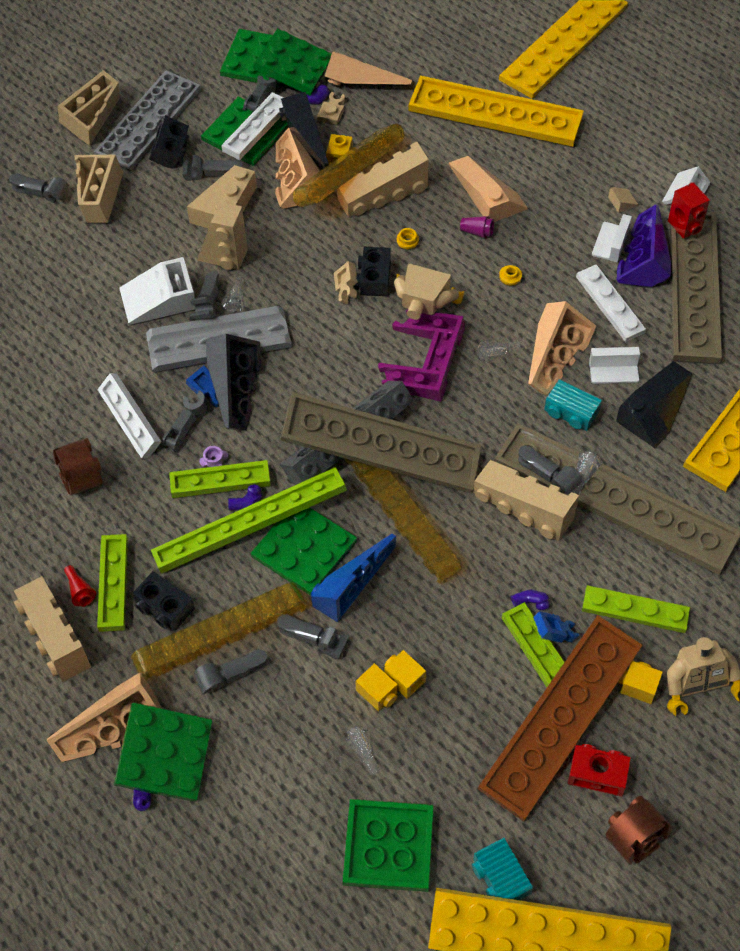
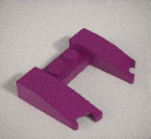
[378,309,465,402]

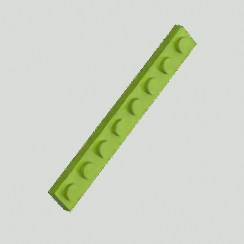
[151,467,347,574]

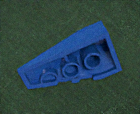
[311,534,396,622]

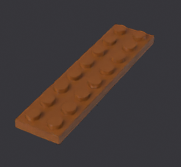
[477,615,643,822]

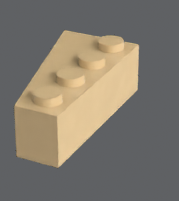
[337,142,429,217]
[473,460,579,541]
[14,576,91,682]

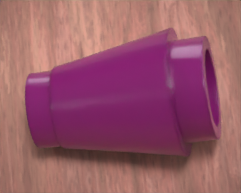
[460,216,494,238]

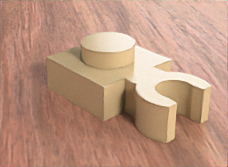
[317,92,345,125]
[334,261,357,304]

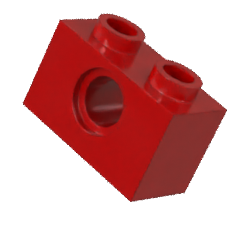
[668,182,710,239]
[567,744,631,797]

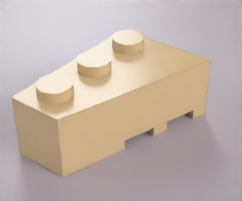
[58,70,120,145]
[75,155,123,223]
[187,165,257,229]
[197,202,248,270]

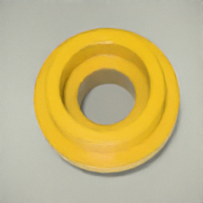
[397,228,419,249]
[499,265,522,286]

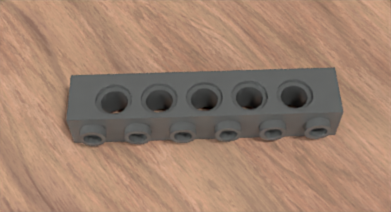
[280,381,414,485]

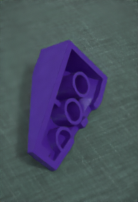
[616,204,671,287]

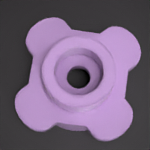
[199,446,228,467]

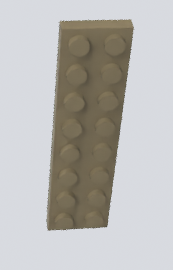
[670,212,722,364]
[280,392,481,493]

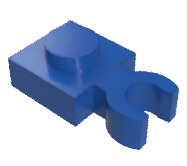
[186,365,219,407]
[533,611,580,643]

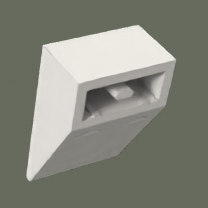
[120,257,195,325]

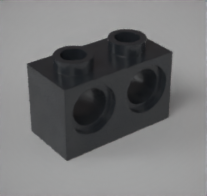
[149,115,190,169]
[356,246,391,297]
[133,571,195,631]

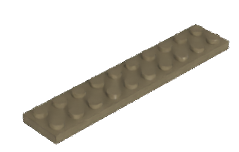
[494,423,740,575]

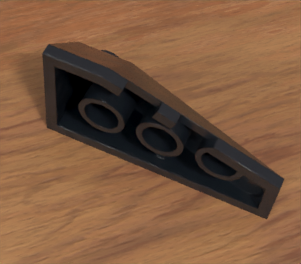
[279,92,331,176]
[206,333,261,431]
[616,361,693,448]

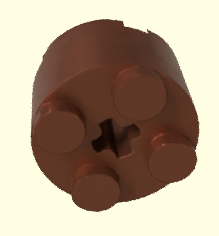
[53,438,103,496]
[606,796,672,865]

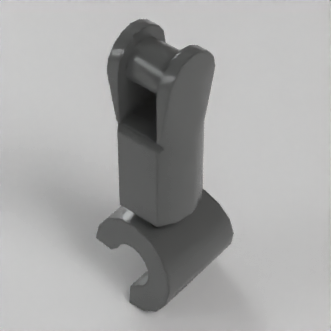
[243,76,277,111]
[182,155,243,181]
[9,173,69,203]
[189,271,223,320]
[161,390,209,452]
[518,445,582,496]
[277,614,349,659]
[194,649,267,695]

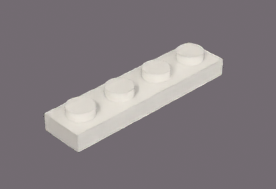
[221,92,283,160]
[576,265,646,342]
[98,373,161,459]

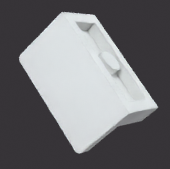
[662,166,710,205]
[592,214,632,262]
[589,347,640,384]

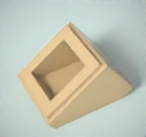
[608,187,638,213]

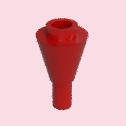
[64,565,96,607]

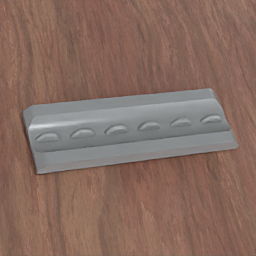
[94,70,201,170]
[146,306,292,372]

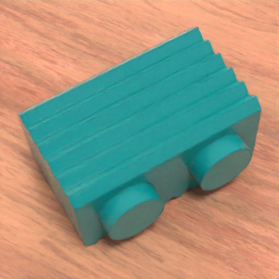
[544,379,602,431]
[471,838,533,900]

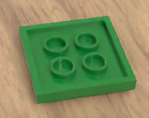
[253,28,332,95]
[220,29,281,87]
[201,96,288,166]
[250,507,357,596]
[114,702,212,802]
[342,799,433,892]

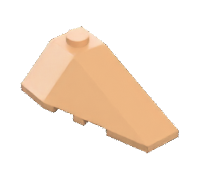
[325,52,412,86]
[275,127,327,209]
[449,156,528,222]
[528,301,596,395]
[47,672,162,762]

